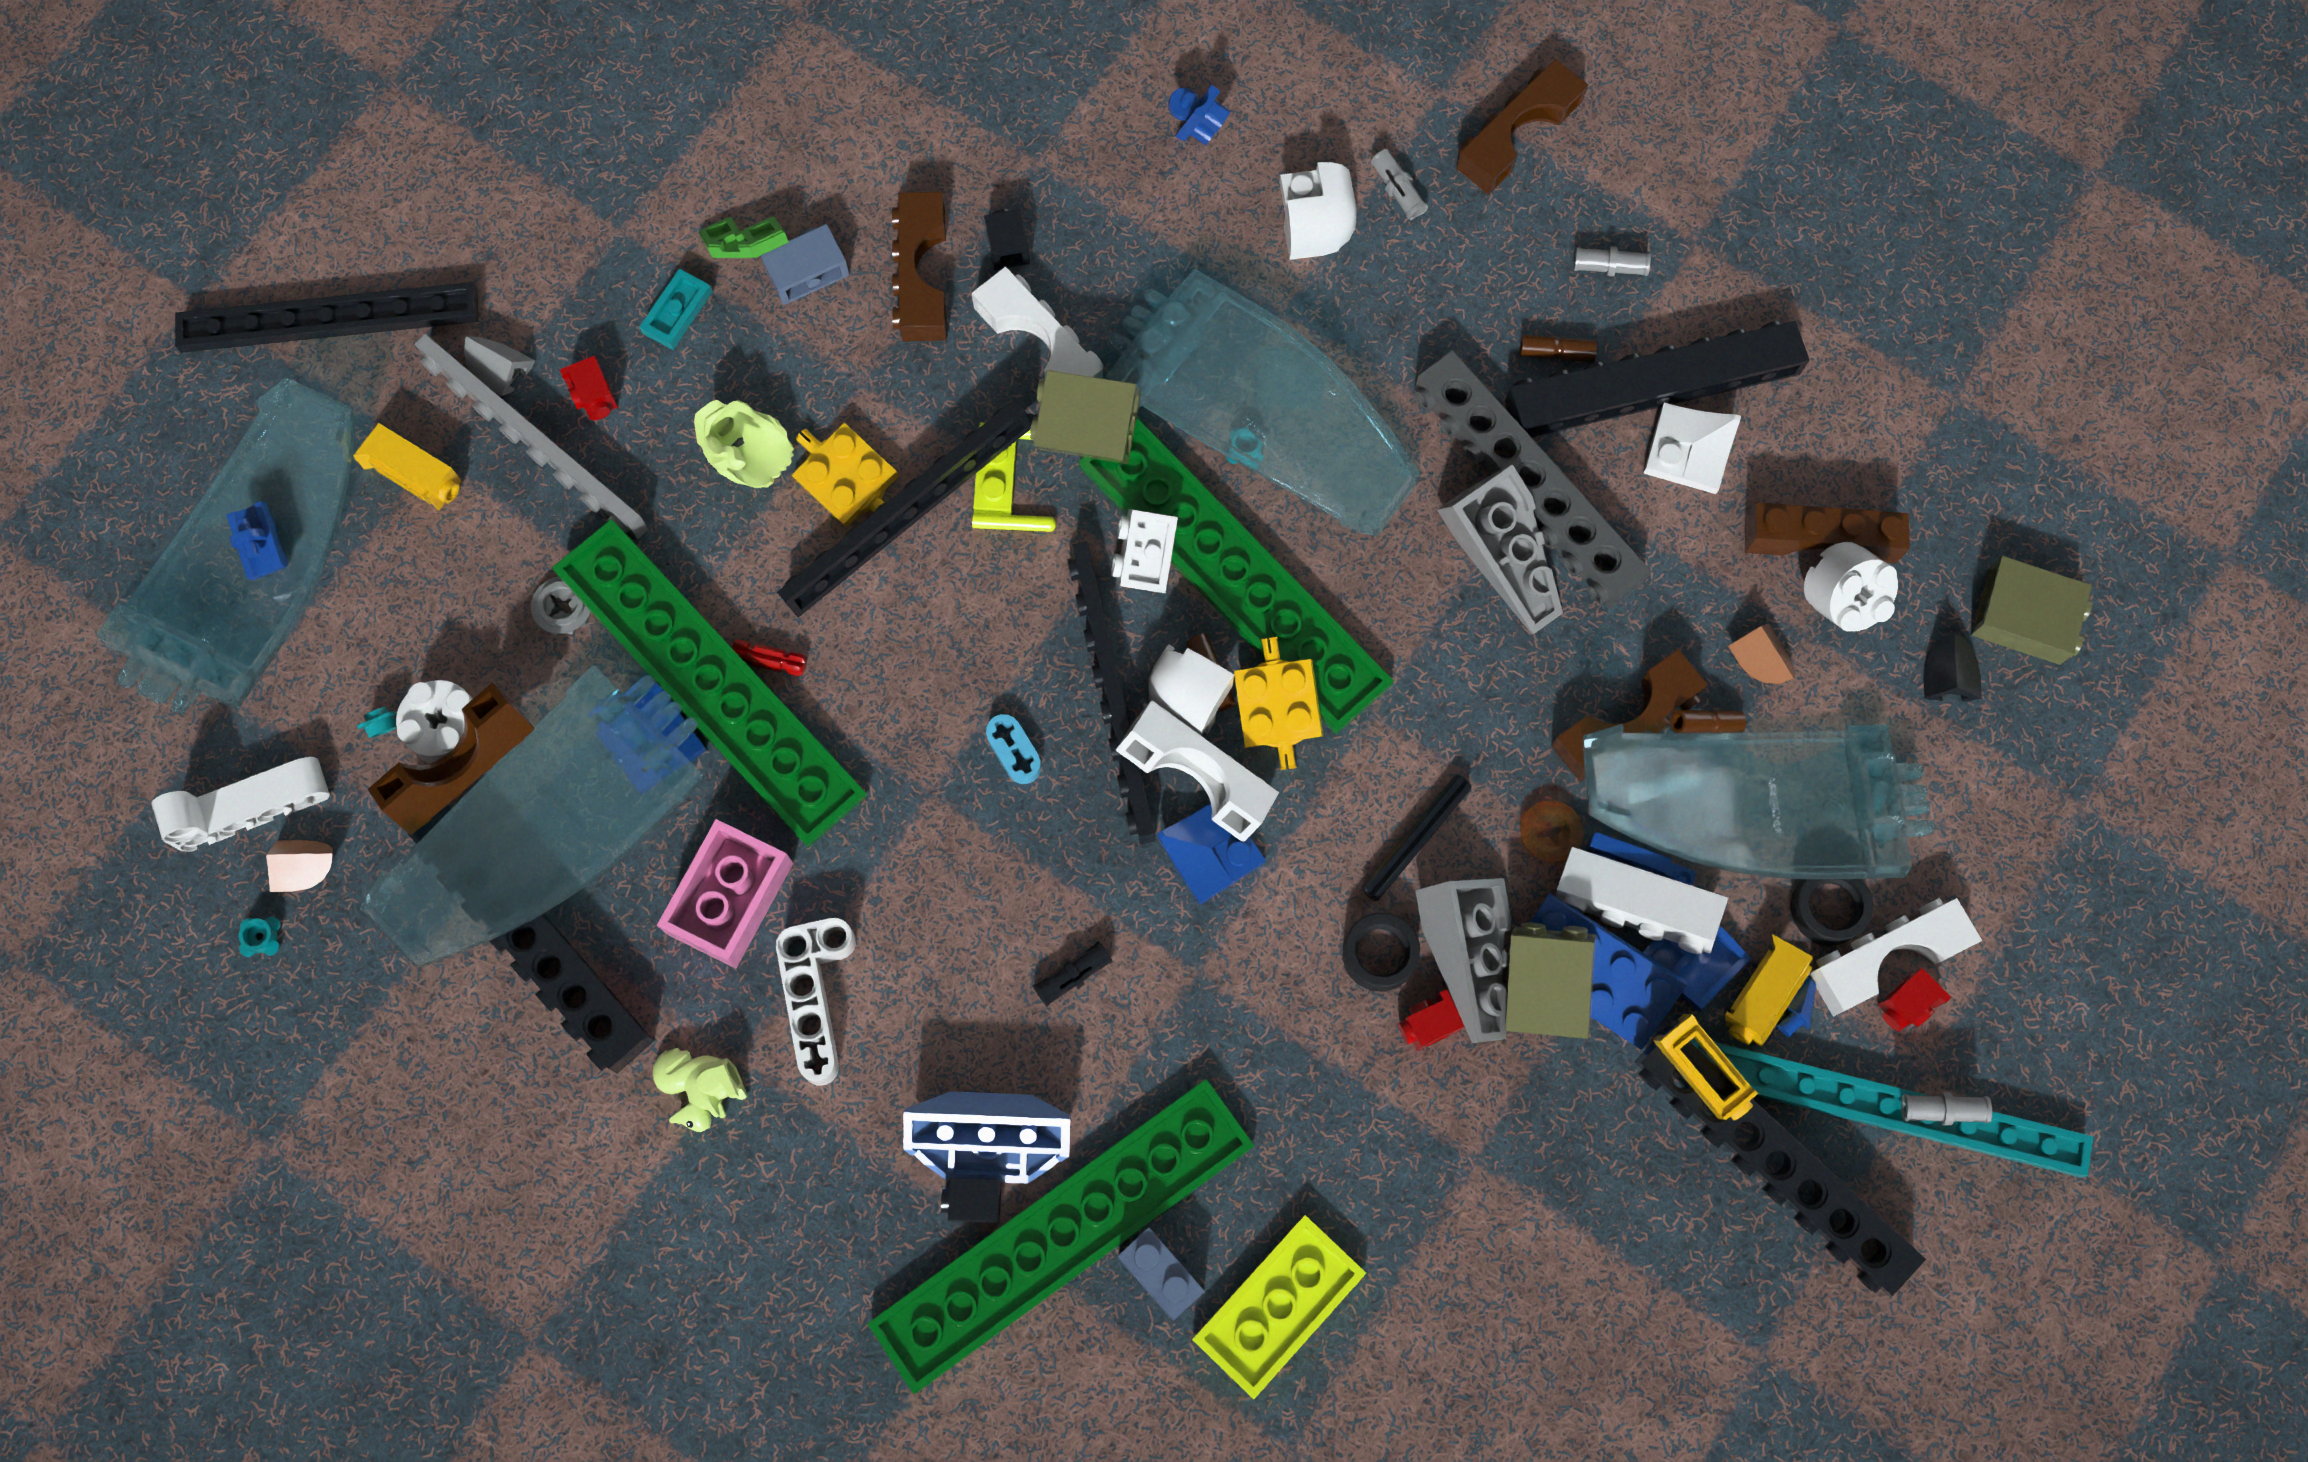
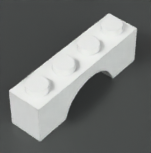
[972,267,1104,379]
[1116,700,1279,842]
[1809,898,1982,1017]

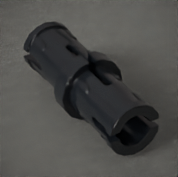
[1032,941,1113,1007]

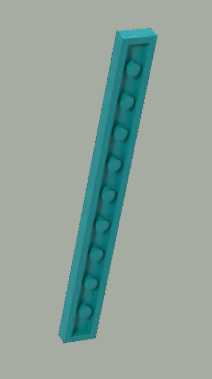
[1680,1038,2094,1178]

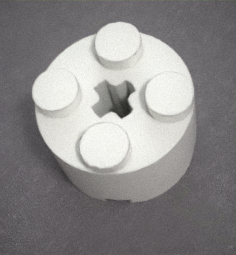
[1804,542,1898,631]
[396,680,473,763]

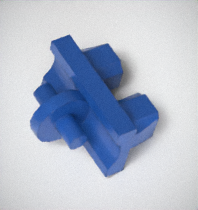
[1168,84,1231,145]
[226,501,288,580]

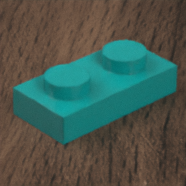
[639,269,713,350]

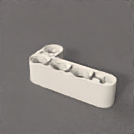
[151,757,330,851]
[776,918,856,1085]

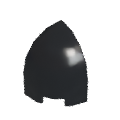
[1924,631,1982,702]

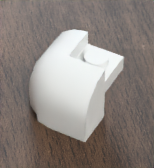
[1279,162,1357,260]
[1149,644,1234,735]

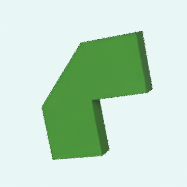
[698,217,789,258]

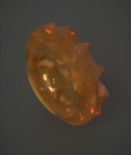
[1519,800,1583,863]

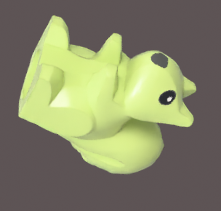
[653,1048,748,1132]

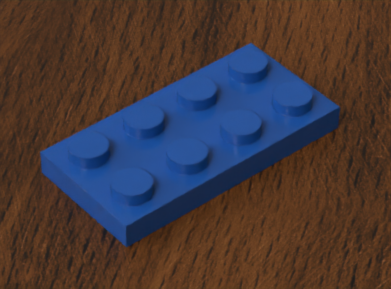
[1509,893,1687,1050]

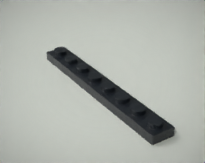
[175,282,479,353]
[777,400,1031,618]
[1067,541,1155,845]

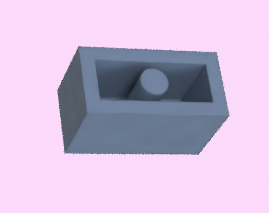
[760,224,850,305]
[1118,1228,1205,1321]

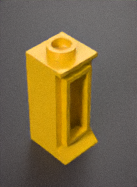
[353,423,462,510]
[1725,934,1813,1047]
[1653,1014,1758,1120]

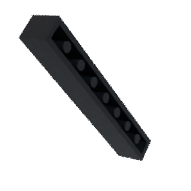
[1505,321,1810,437]

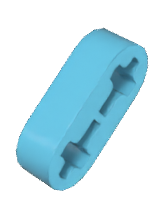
[986,714,1041,784]

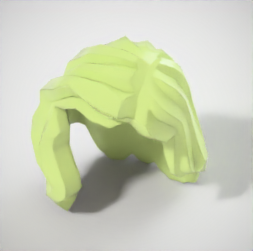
[694,400,794,488]

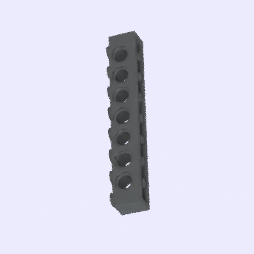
[1414,350,1652,610]

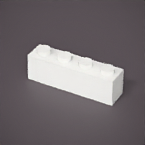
[1556,847,1728,954]

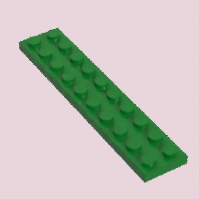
[1079,418,1394,735]
[552,519,867,848]
[867,1079,1254,1395]

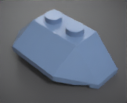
[903,1091,1070,1184]

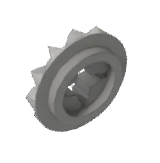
[531,577,592,636]

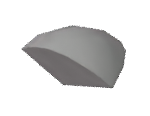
[464,336,535,396]

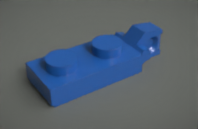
[1584,832,1696,886]

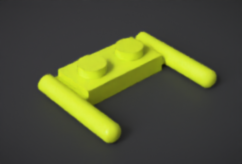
[972,422,1056,532]

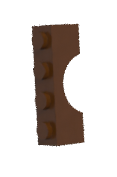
[1456,58,1588,195]
[892,191,947,342]
[1745,502,1910,564]
[1551,649,1708,783]
[368,683,535,836]

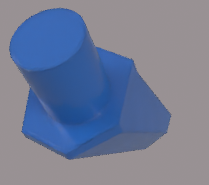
[1777,977,1816,1037]

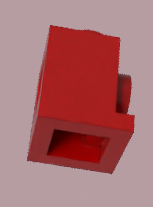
[559,355,618,421]
[1878,968,1952,1032]
[1397,989,1465,1051]

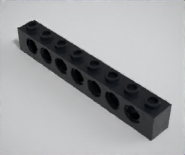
[408,805,654,1074]
[1634,1026,1926,1296]

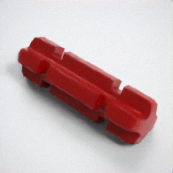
[732,639,807,676]

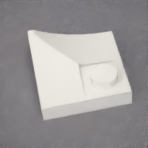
[1643,403,1741,494]

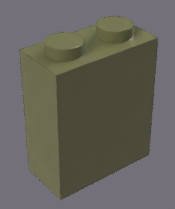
[1030,370,1142,464]
[1971,556,2093,665]
[1506,922,1597,1039]

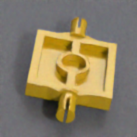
[791,422,899,528]
[1234,637,1324,770]

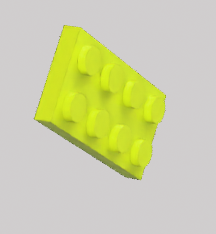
[1192,1215,1366,1399]

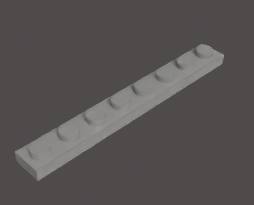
[415,334,648,540]

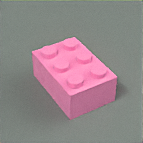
[657,819,793,969]

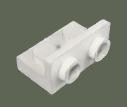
[1111,509,1178,593]

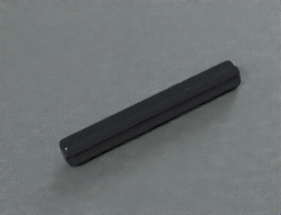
[1361,774,1472,901]

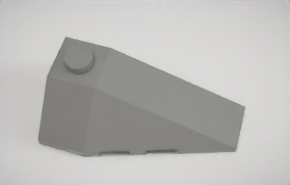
[1437,464,1563,634]
[1415,878,1511,1043]

